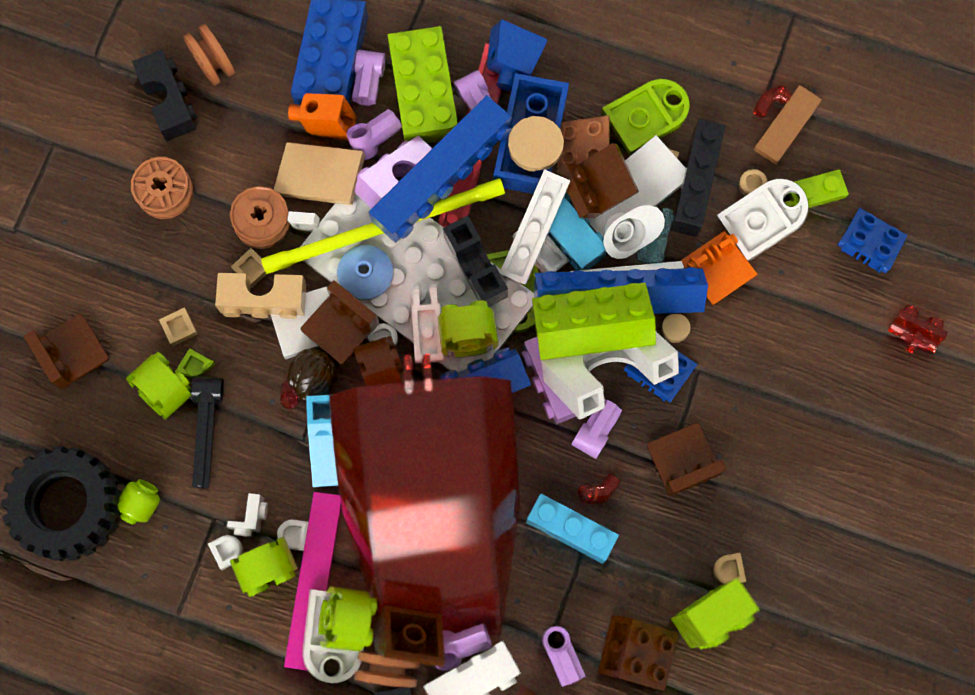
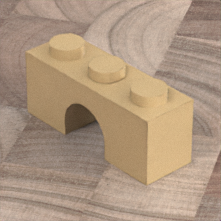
[215,273,307,319]

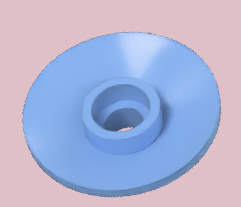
[337,245,393,300]

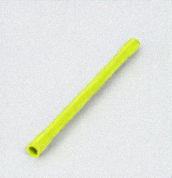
[261,178,505,274]

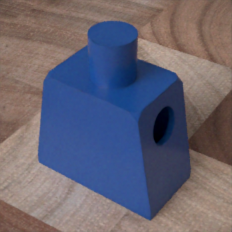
[487,19,547,91]

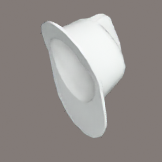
[603,205,665,259]

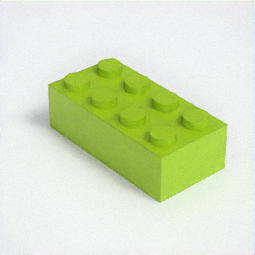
[388,26,458,144]
[532,282,656,361]
[671,578,759,650]

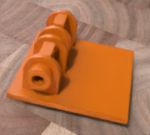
[681,231,758,305]

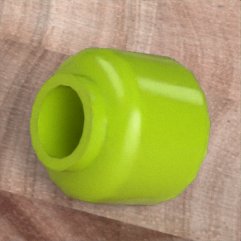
[117,479,160,525]

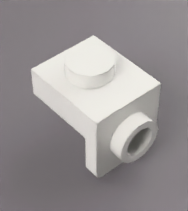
[227,493,268,537]

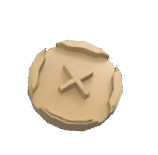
[508,116,564,172]

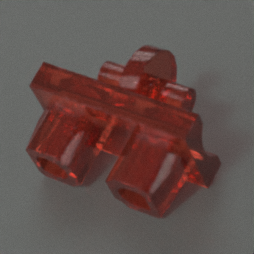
[888,305,948,353]

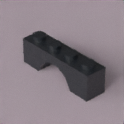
[670,119,726,237]

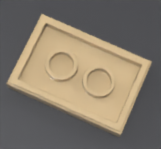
[274,143,365,206]

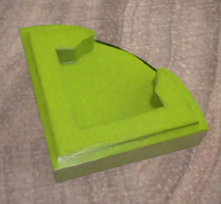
[175,348,215,378]

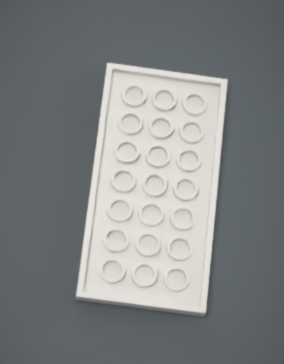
[300,194,534,372]

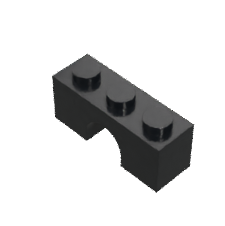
[132,50,197,142]
[443,216,508,307]

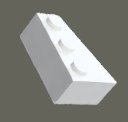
[424,641,521,695]

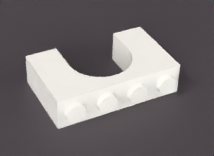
[541,332,679,420]

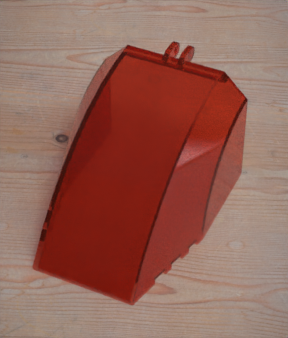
[329,354,520,635]

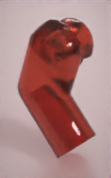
[753,85,791,118]
[280,380,299,409]
[578,474,620,504]

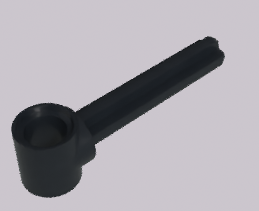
[191,376,224,489]

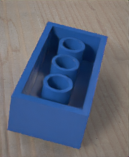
[291,0,368,105]
[493,73,569,194]

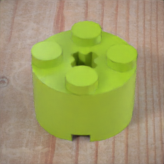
[437,300,499,357]
[125,352,191,420]
[229,537,298,597]
[318,586,377,652]

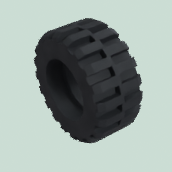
[1,446,122,561]

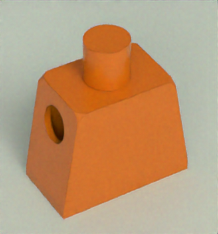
[288,93,357,142]

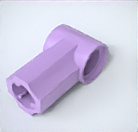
[352,50,386,106]
[453,70,491,111]
[346,109,402,160]
[571,399,622,459]
[436,624,492,671]
[541,626,586,687]

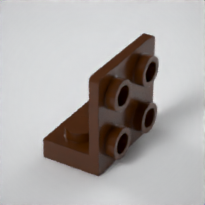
[557,143,639,218]
[300,280,379,365]
[23,314,109,390]
[647,423,727,497]
[598,615,678,691]

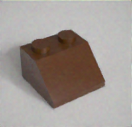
[374,605,445,667]

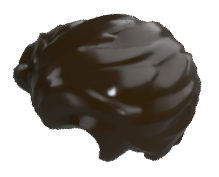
[287,348,336,400]

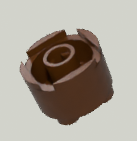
[353,336,410,402]

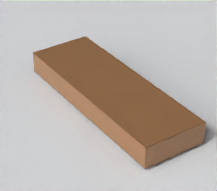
[754,85,822,165]

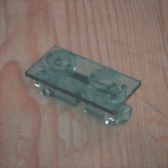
[636,208,674,264]

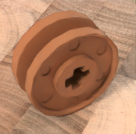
[183,24,235,86]
[131,157,193,219]
[230,186,290,249]
[354,651,420,687]

